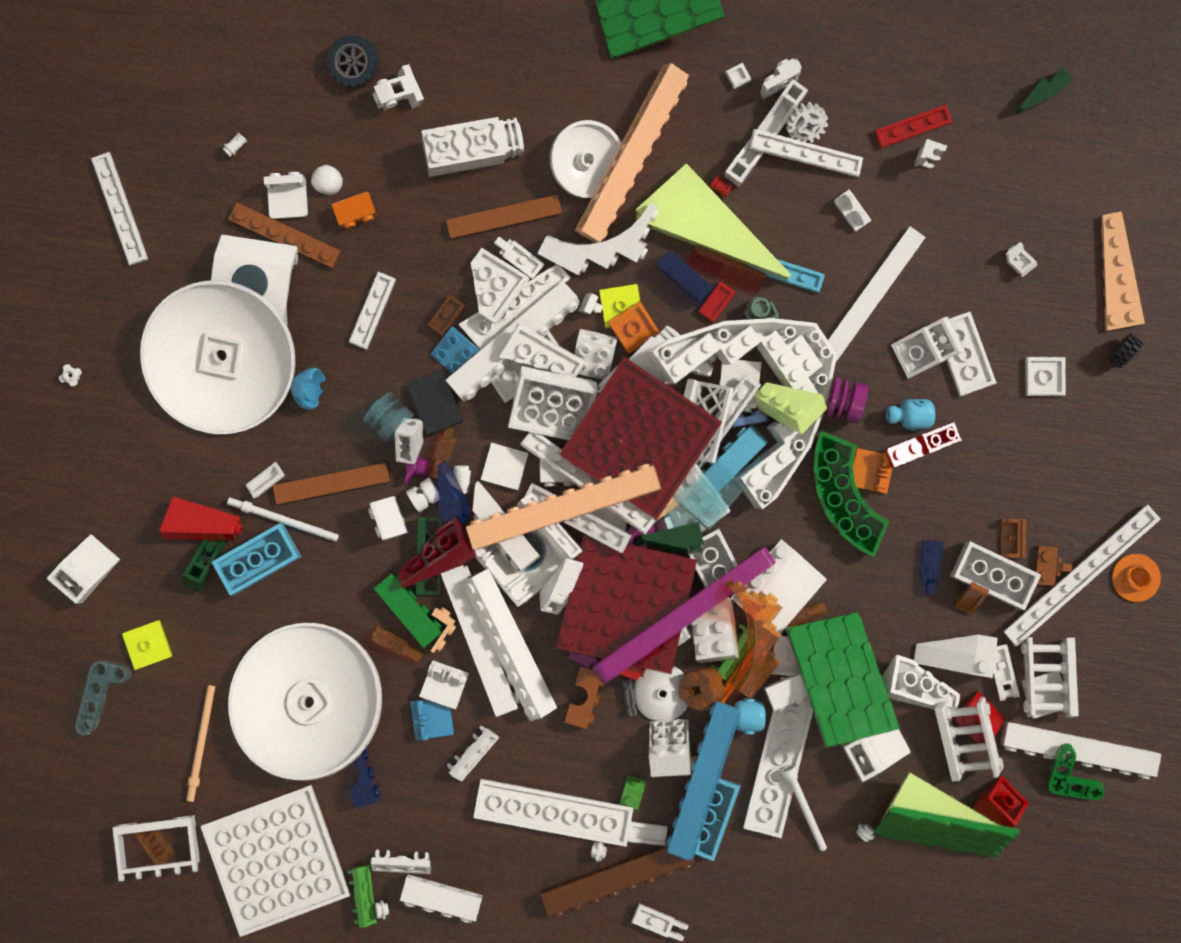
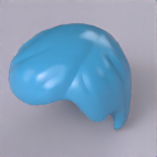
[290,367,326,410]

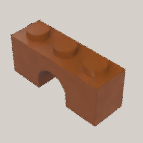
[564,665,603,729]

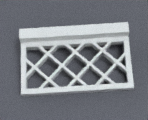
[684,379,733,464]

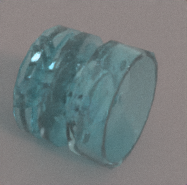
[363,392,415,443]

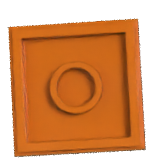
[607,301,660,354]

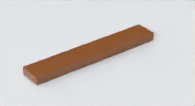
[446,194,562,239]
[273,463,390,505]

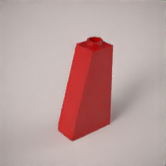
[159,497,243,541]

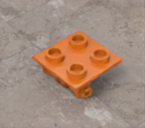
[854,448,892,494]

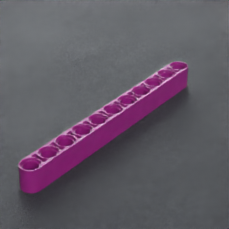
[592,547,776,684]

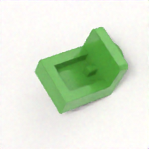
[619,776,645,810]

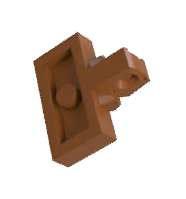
[1035,546,1072,586]

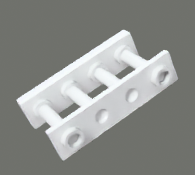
[1021,637,1078,718]
[935,697,1003,782]

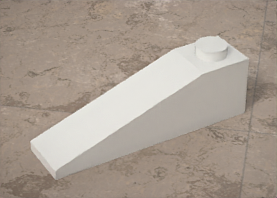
[914,634,997,678]
[882,655,960,709]

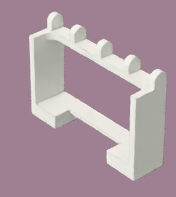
[113,815,200,882]

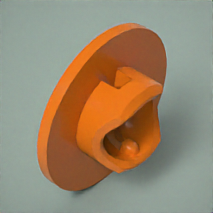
[1112,554,1161,602]

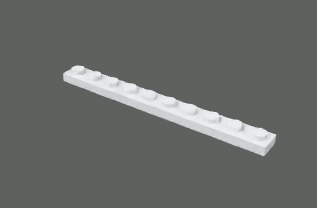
[1003,505,1160,646]

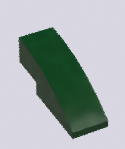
[1016,68,1073,113]

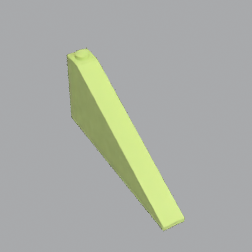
[635,163,791,280]

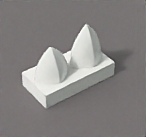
[833,189,871,232]

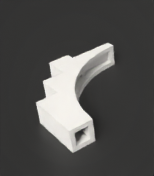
[537,202,659,275]

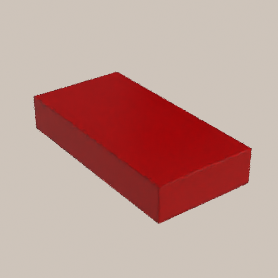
[698,281,736,323]

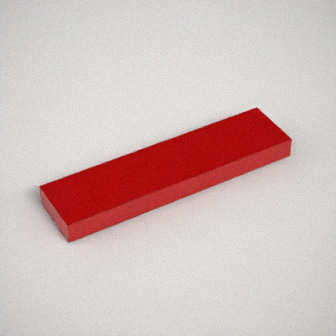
[874,105,953,149]

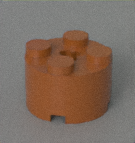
[679,667,725,710]

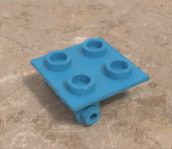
[430,326,480,374]
[410,699,454,740]

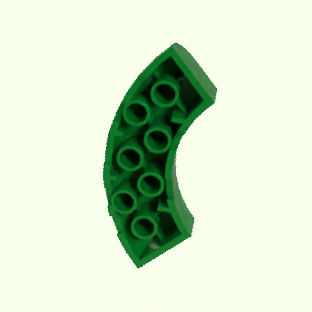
[814,431,890,557]

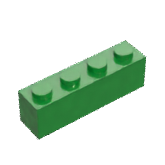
[374,573,443,648]

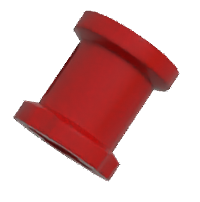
[709,174,734,199]

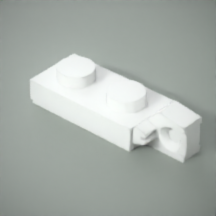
[494,237,544,280]

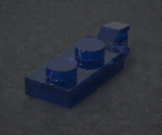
[920,540,943,594]

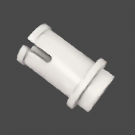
[222,133,247,157]

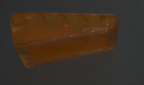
[134,821,175,864]

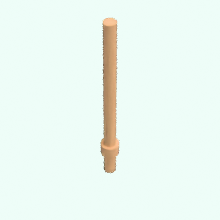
[186,685,216,802]

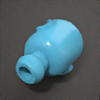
[886,399,935,431]
[734,698,766,734]

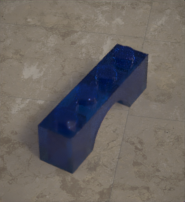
[349,748,381,809]

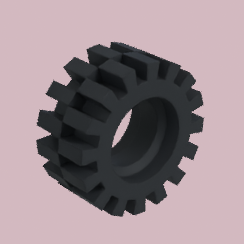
[1107,333,1144,369]

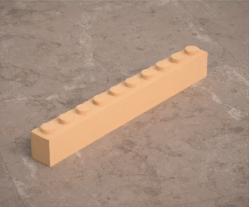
[575,63,689,242]
[466,464,662,550]

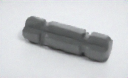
[622,678,637,717]

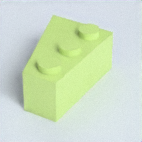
[754,382,827,435]

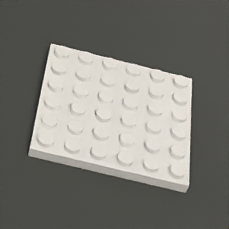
[201,785,351,937]

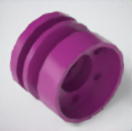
[825,377,868,424]

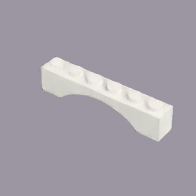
[724,79,808,187]

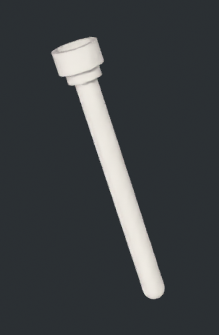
[781,765,827,851]

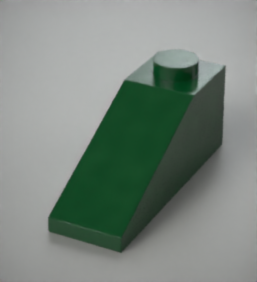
[641,522,705,554]
[182,540,226,593]

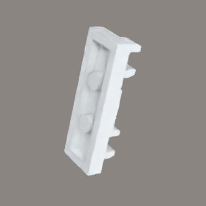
[447,726,500,781]
[371,850,431,874]

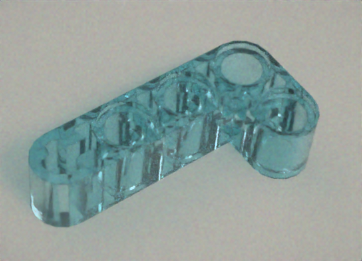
[75,660,131,735]

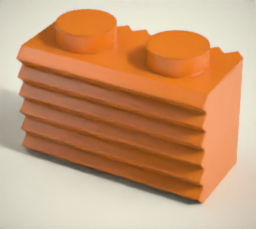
[332,191,377,229]

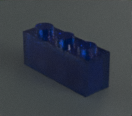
[656,250,713,305]

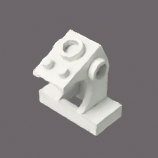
[373,64,424,111]

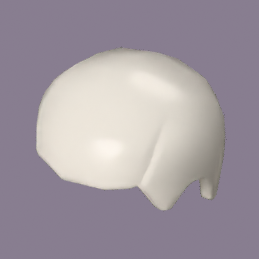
[311,165,343,196]

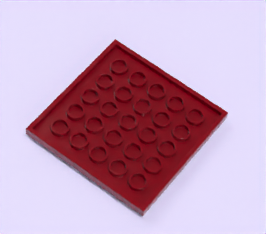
[559,357,722,520]
[556,535,697,675]

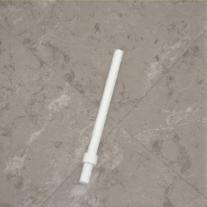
[227,498,339,542]

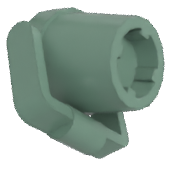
[743,297,779,320]

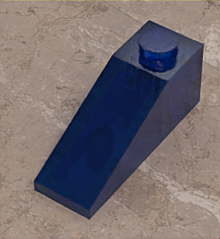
[437,461,470,523]

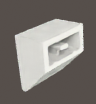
[368,496,408,541]

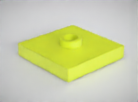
[599,284,640,328]
[122,620,173,670]

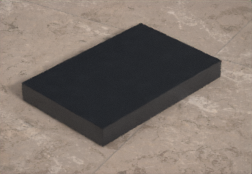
[407,370,464,437]

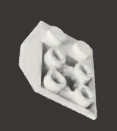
[47,534,120,604]
[649,719,691,777]
[841,730,911,782]

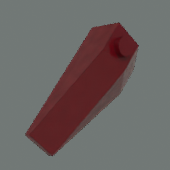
[398,517,476,588]

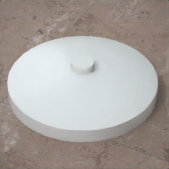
[550,120,621,198]

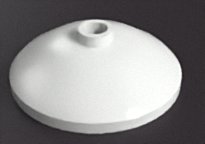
[633,666,688,722]

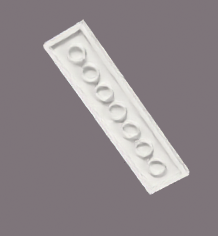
[743,677,813,838]
[473,779,633,846]

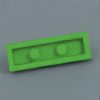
[711,624,759,681]
[348,865,377,928]

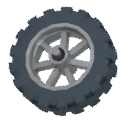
[327,35,380,88]

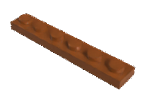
[228,202,341,269]

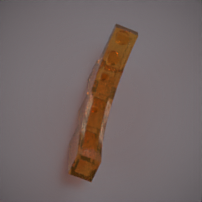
[726,579,783,699]

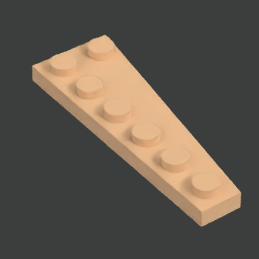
[1101,212,1145,331]

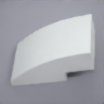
[891,317,964,379]

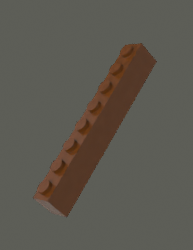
[540,845,695,918]

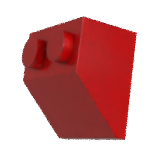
[952,691,1006,744]
[973,775,1029,828]

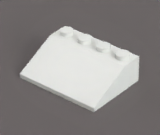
[508,366,598,440]
[731,539,827,638]

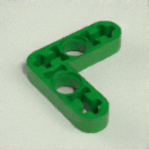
[1047,743,1105,800]

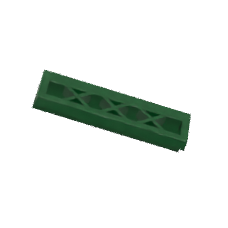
[416,517,443,595]

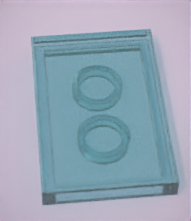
[680,461,746,530]

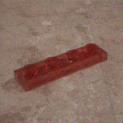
[688,245,766,293]

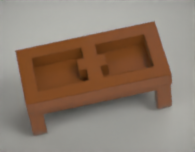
[1000,519,1026,558]

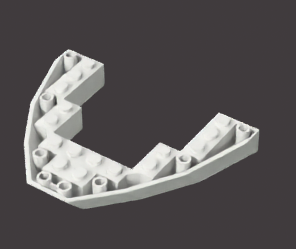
[646,318,837,509]

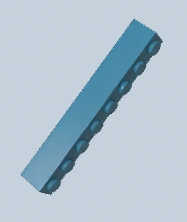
[666,702,742,860]

